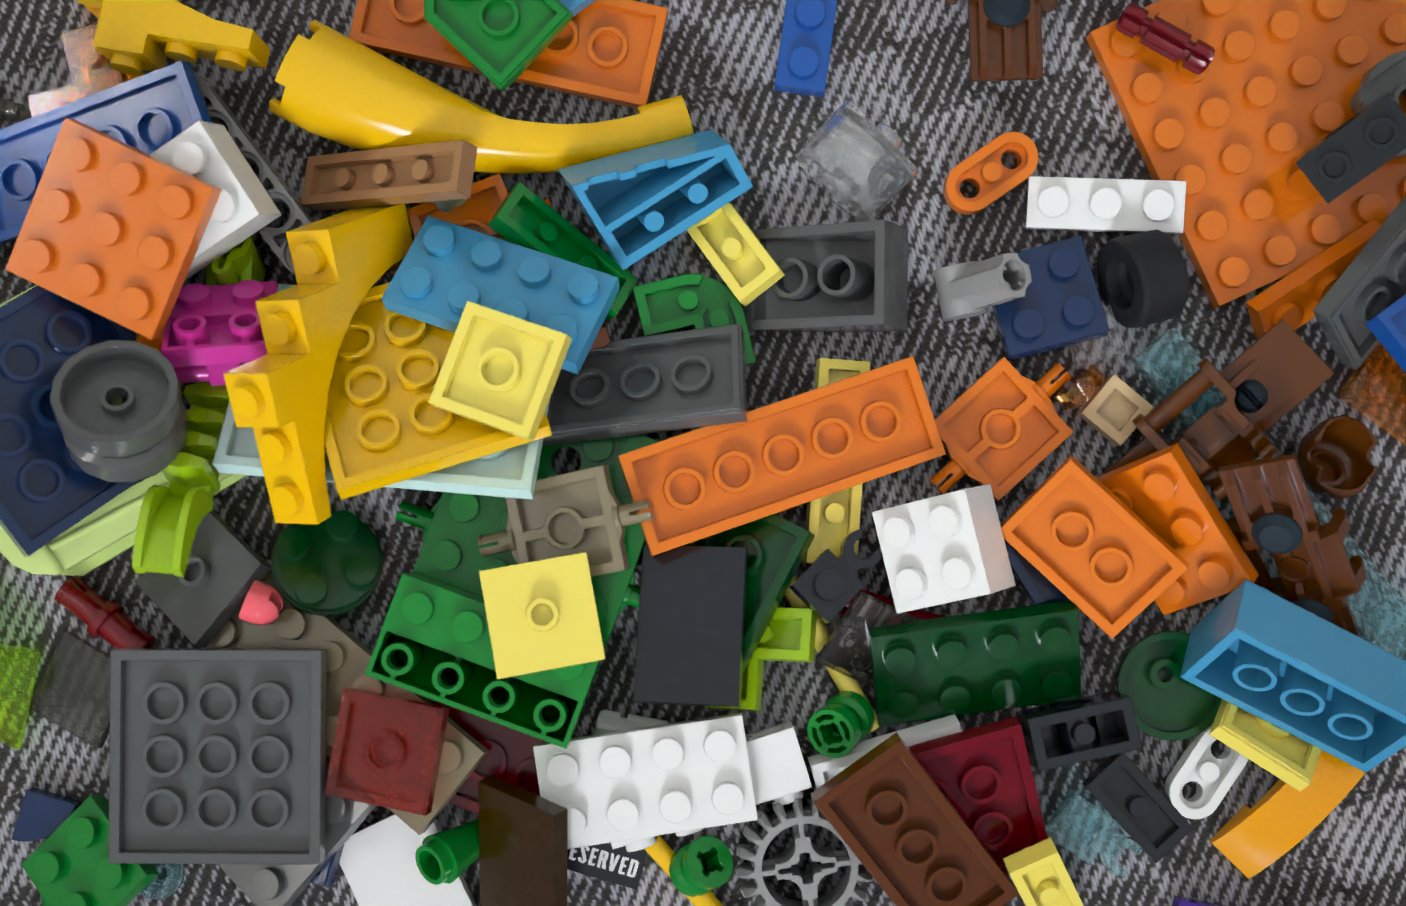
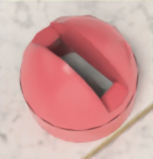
[239,580,283,626]

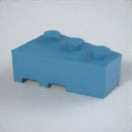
[557,129,753,270]

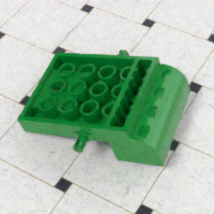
[365,434,660,749]

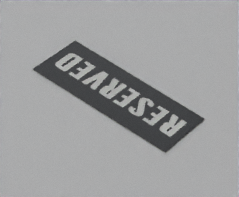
[567,843,647,890]

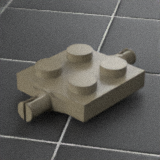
[478,465,655,577]

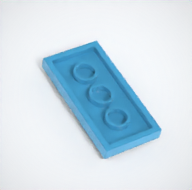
[382,216,620,374]

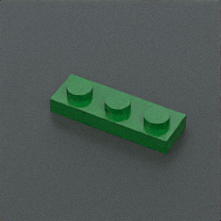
[487,182,638,322]

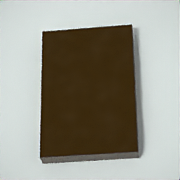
[478,775,568,906]

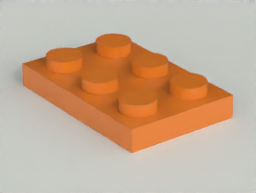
[1096,443,1259,615]
[1000,455,1189,639]

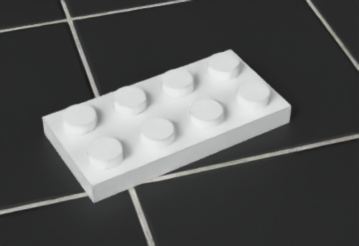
[533,712,758,849]

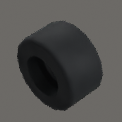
[1097,230,1189,328]

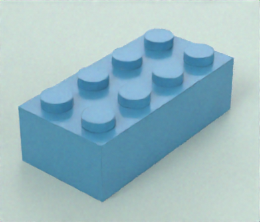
[1180,579,1406,773]

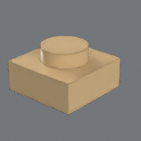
[1078,374,1153,447]

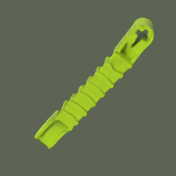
[132,236,265,577]

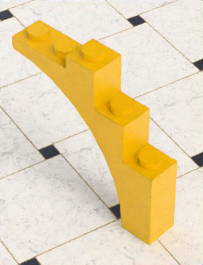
[76,0,270,76]
[223,204,413,525]

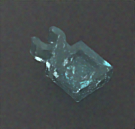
[1045,789,1143,878]

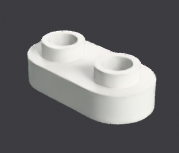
[1164,724,1248,819]

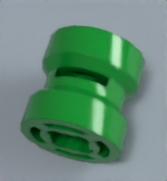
[807,691,875,758]

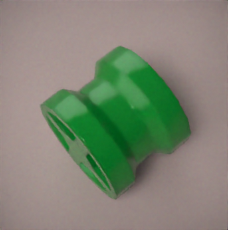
[669,836,733,897]

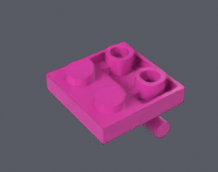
[161,280,279,386]

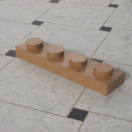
[300,140,477,211]

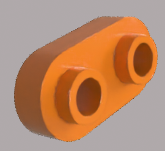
[943,132,1038,215]

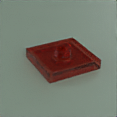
[324,687,450,816]

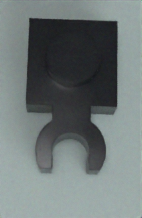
[789,530,882,623]

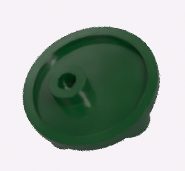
[271,510,383,616]
[1115,631,1222,741]

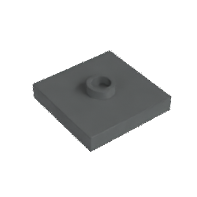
[136,510,271,648]

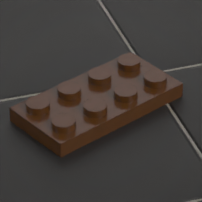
[811,732,1019,906]

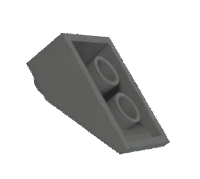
[743,219,908,333]

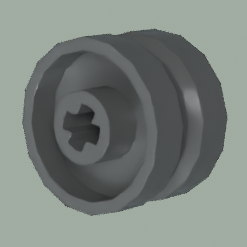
[50,340,189,482]

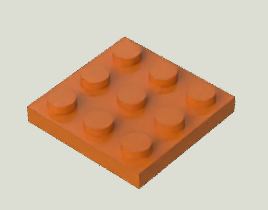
[5,118,222,340]

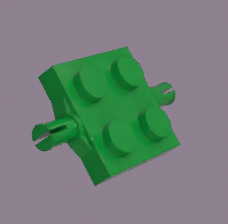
[21,794,159,906]

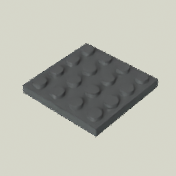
[108,648,327,865]

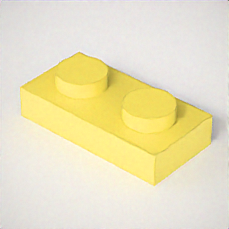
[687,202,785,307]
[1003,837,1084,906]

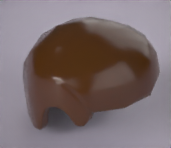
[1297,415,1377,500]

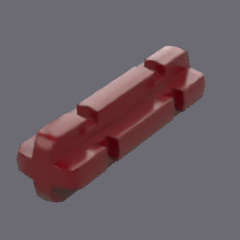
[1116,3,1215,74]

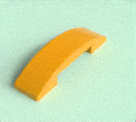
[1209,750,1366,879]

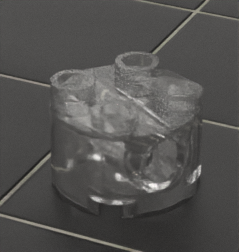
[796,100,918,221]

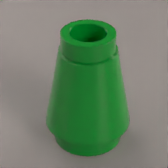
[415,819,479,885]

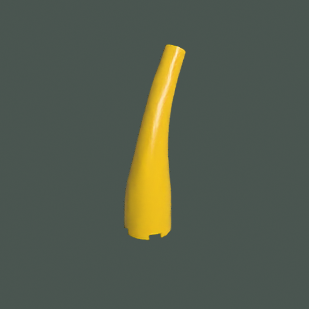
[269,20,694,174]

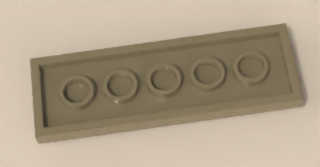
[206,556,489,835]

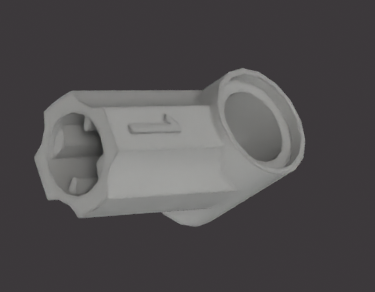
[933,253,1032,321]

